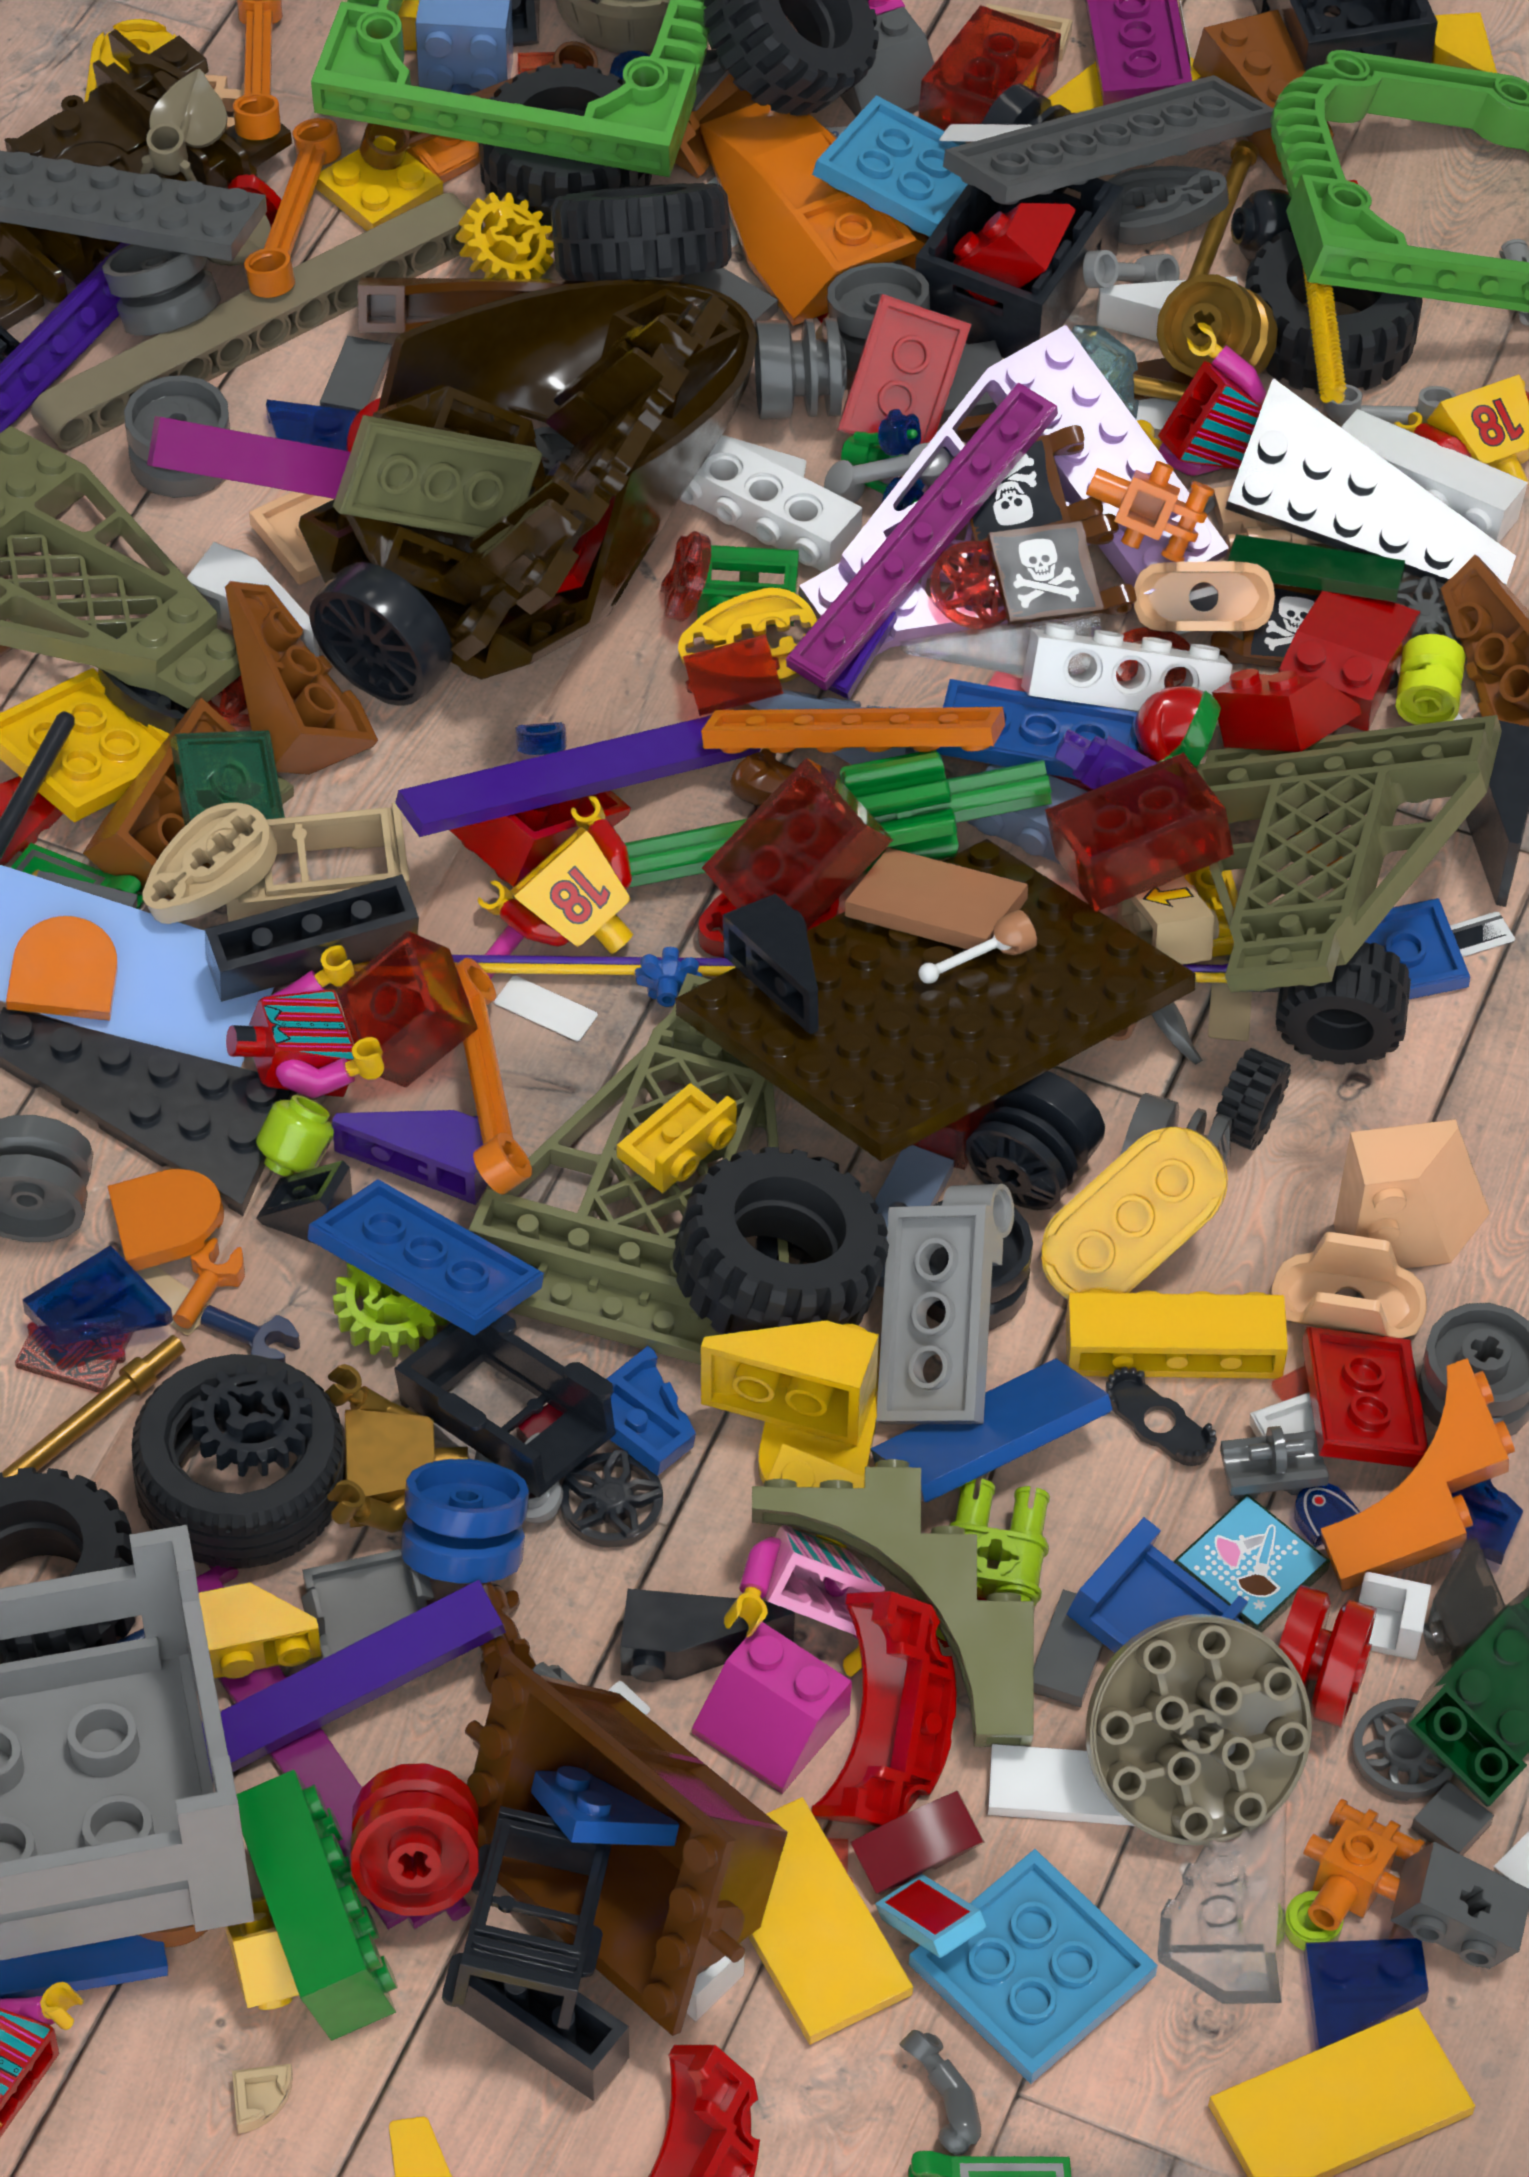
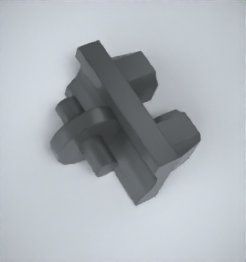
[1220,1426,1329,1501]

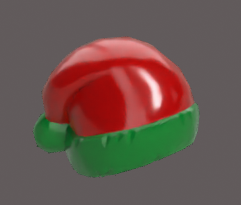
[1135,686,1221,779]

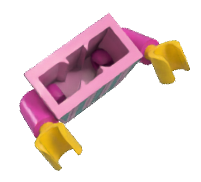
[724,1525,885,1677]

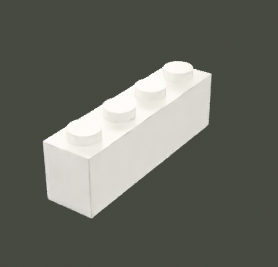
[1341,409,1528,543]

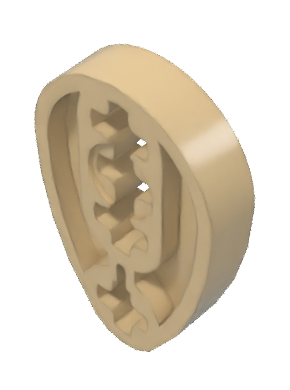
[142,803,277,924]

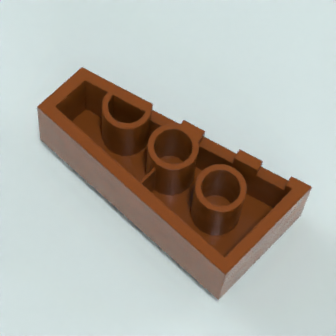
[1192,9,1334,185]

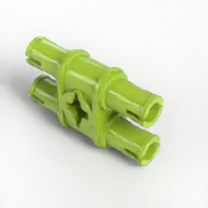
[936,1479,1050,1641]

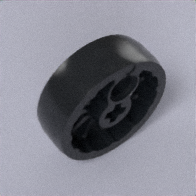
[309,562,453,706]

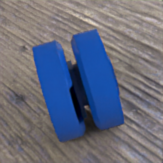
[401,1459,529,1583]

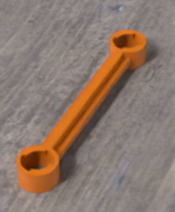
[233,0,283,140]
[244,118,342,298]
[439,958,532,1195]

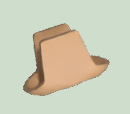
[1134,561,1275,631]
[1272,1232,1427,1339]

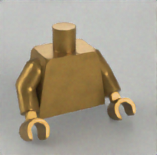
[325,1364,468,1533]

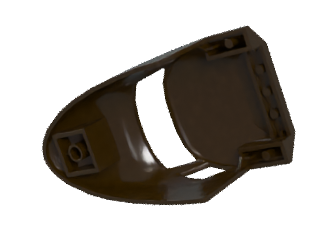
[298,280,757,680]

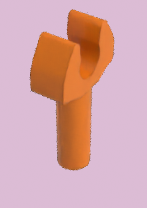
[173,1238,245,1329]

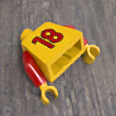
[1394,374,1529,486]
[478,796,634,954]

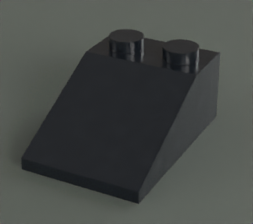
[1466,720,1529,907]

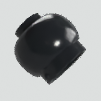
[1231,189,1292,262]

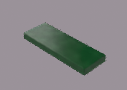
[1228,534,1406,602]

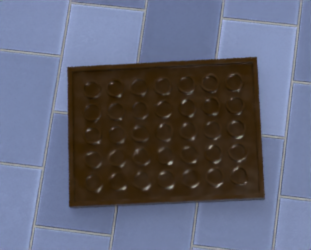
[675,839,1196,1162]

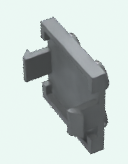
[301,1549,435,1659]

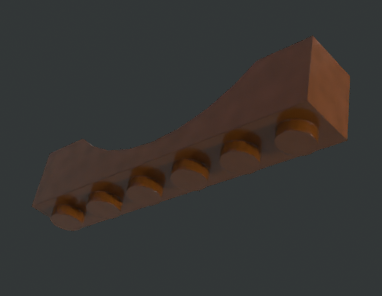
[358,278,640,333]

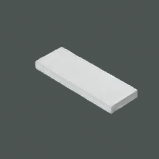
[988,1744,1135,1826]

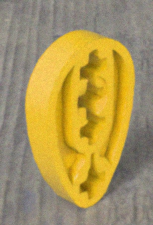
[678,588,817,685]

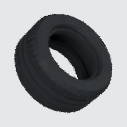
[131,1354,344,1569]

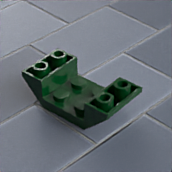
[1405,1586,1529,1807]

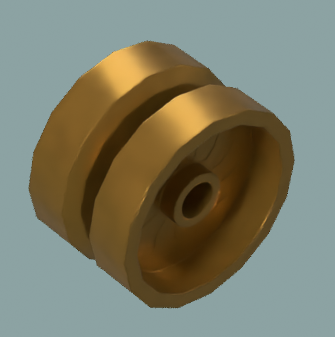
[1156,274,1278,378]

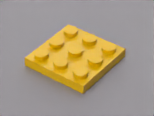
[0,667,170,823]

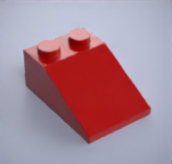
[1278,591,1420,731]
[449,749,631,887]

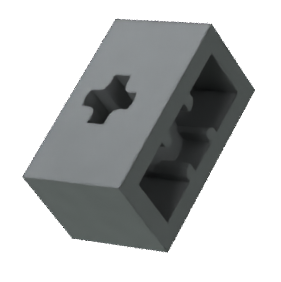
[1390,1842,1529,1969]

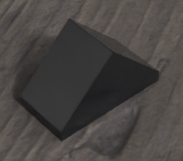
[256,1160,352,1244]

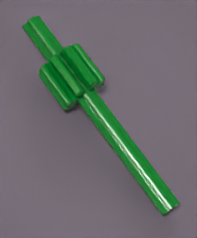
[625,750,1052,888]

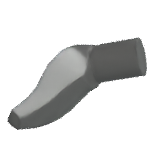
[1151,1002,1203,1064]

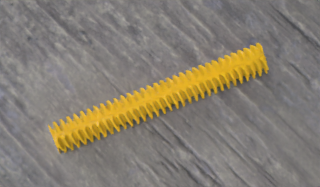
[1302,265,1347,404]

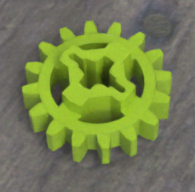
[333,1263,448,1357]

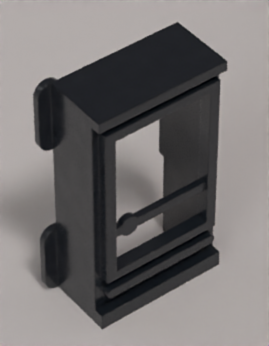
[394,1314,616,1498]
[442,1806,612,2030]

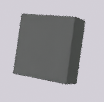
[1411,1781,1494,1856]

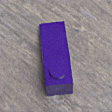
[332,1110,488,1205]

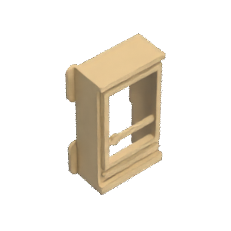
[221,803,411,922]

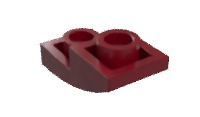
[850,1791,985,1895]

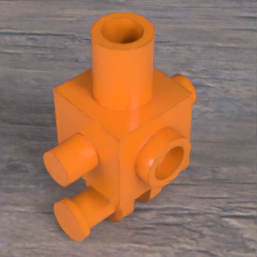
[1086,461,1215,562]
[1303,1799,1426,1931]

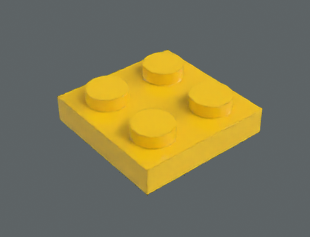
[316,136,444,231]

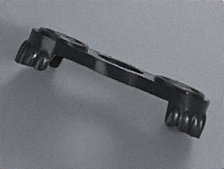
[1105,1367,1217,1466]

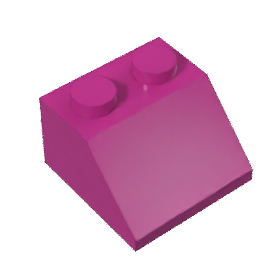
[692,1622,852,1794]

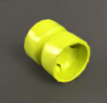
[1395,634,1466,725]

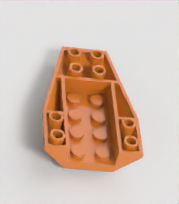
[700,103,930,326]

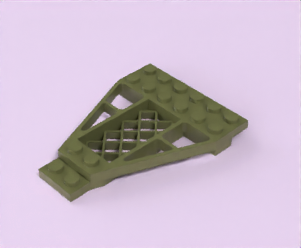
[0,426,241,709]
[1188,715,1502,992]
[469,973,789,1365]

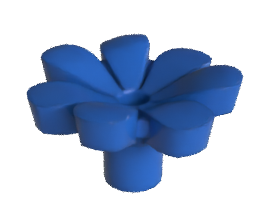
[635,947,703,1007]

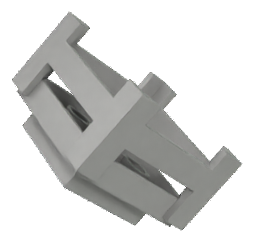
[0,1525,255,1961]

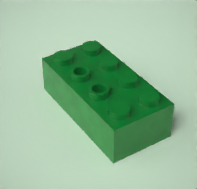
[236,1769,398,2041]

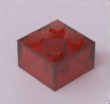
[336,931,478,1088]

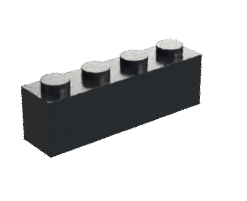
[205,874,419,1002]

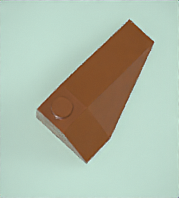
[1440,554,1529,727]

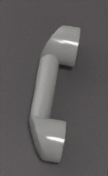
[1083,250,1180,289]
[1323,384,1456,425]
[824,443,953,503]

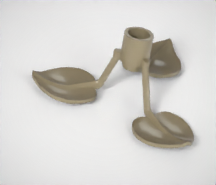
[90,69,271,266]

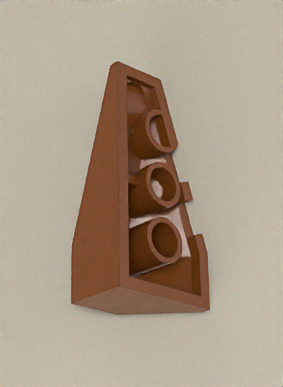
[225,581,378,775]
[83,698,237,900]

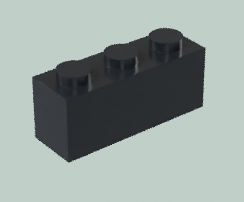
[458,1975,630,2101]

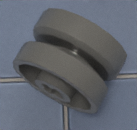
[102,244,221,336]
[827,263,930,372]
[124,375,230,498]
[0,1115,94,1242]
[1418,1303,1529,1436]

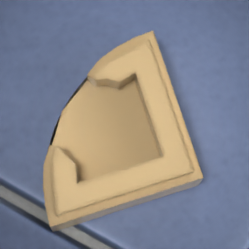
[232,2064,293,2134]

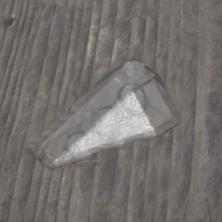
[900,614,1102,676]

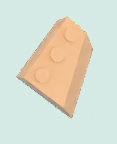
[1334,1119,1490,1269]

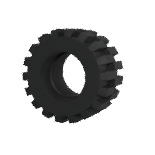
[1276,942,1411,1065]

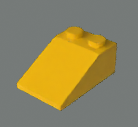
[701,1321,879,1446]

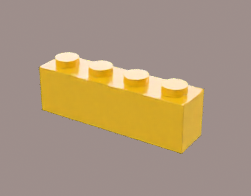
[1065,1290,1288,1379]

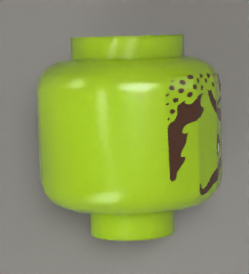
[256,1095,334,1177]

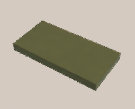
[333,415,543,537]

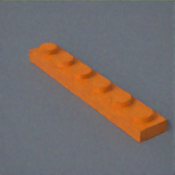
[701,707,1005,754]

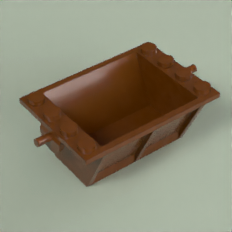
[465,1653,788,2036]

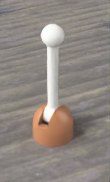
[918,910,1037,984]

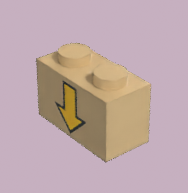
[1117,868,1219,965]

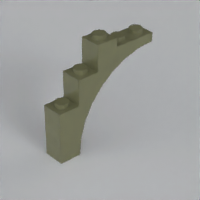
[752,1459,1034,1747]

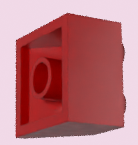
[953,203,1076,306]
[1212,669,1361,752]

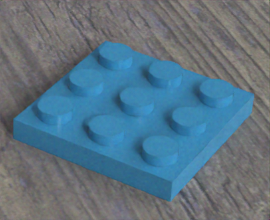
[812,95,968,237]
[908,1849,1158,2084]

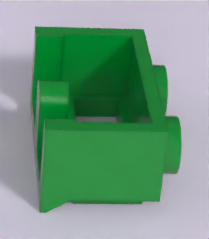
[697,545,799,626]

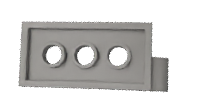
[876,1184,1014,1425]

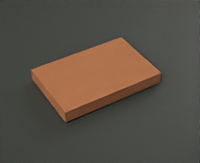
[845,848,1028,954]

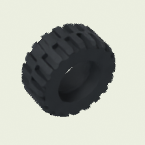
[703,0,879,116]
[479,64,652,226]
[550,183,732,281]
[1245,229,1423,394]
[673,1147,889,1335]
[0,1467,135,1664]

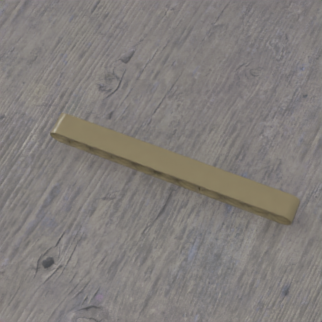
[31,193,484,450]

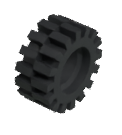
[1213,1048,1291,1151]

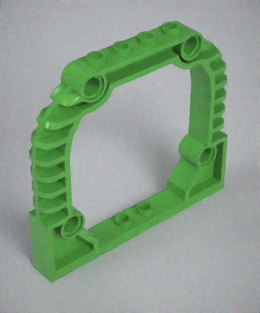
[311,0,710,177]
[1270,50,1529,312]

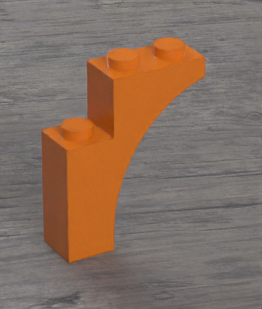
[1321,1358,1515,1592]

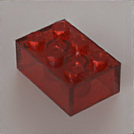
[918,5,1061,131]
[1045,752,1234,913]
[702,758,893,930]

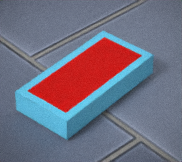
[875,1873,987,1958]

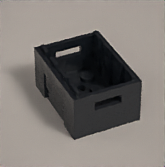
[1252,0,1438,71]
[915,178,1124,359]

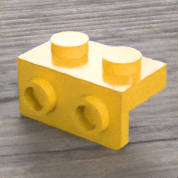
[617,1083,737,1194]

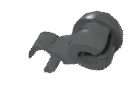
[899,2030,981,2156]

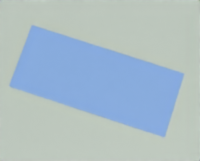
[0,865,274,1068]

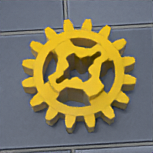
[456,192,554,279]

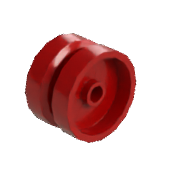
[1278,1585,1377,1728]
[351,1763,478,1916]

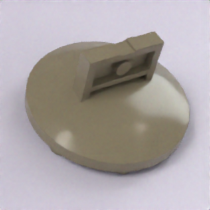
[1085,1614,1312,1846]

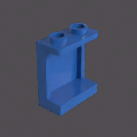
[1066,1517,1248,1653]

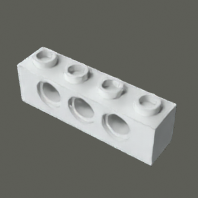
[680,436,862,572]
[1021,623,1232,722]

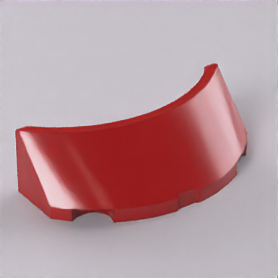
[811,1591,957,1828]
[648,2045,760,2177]

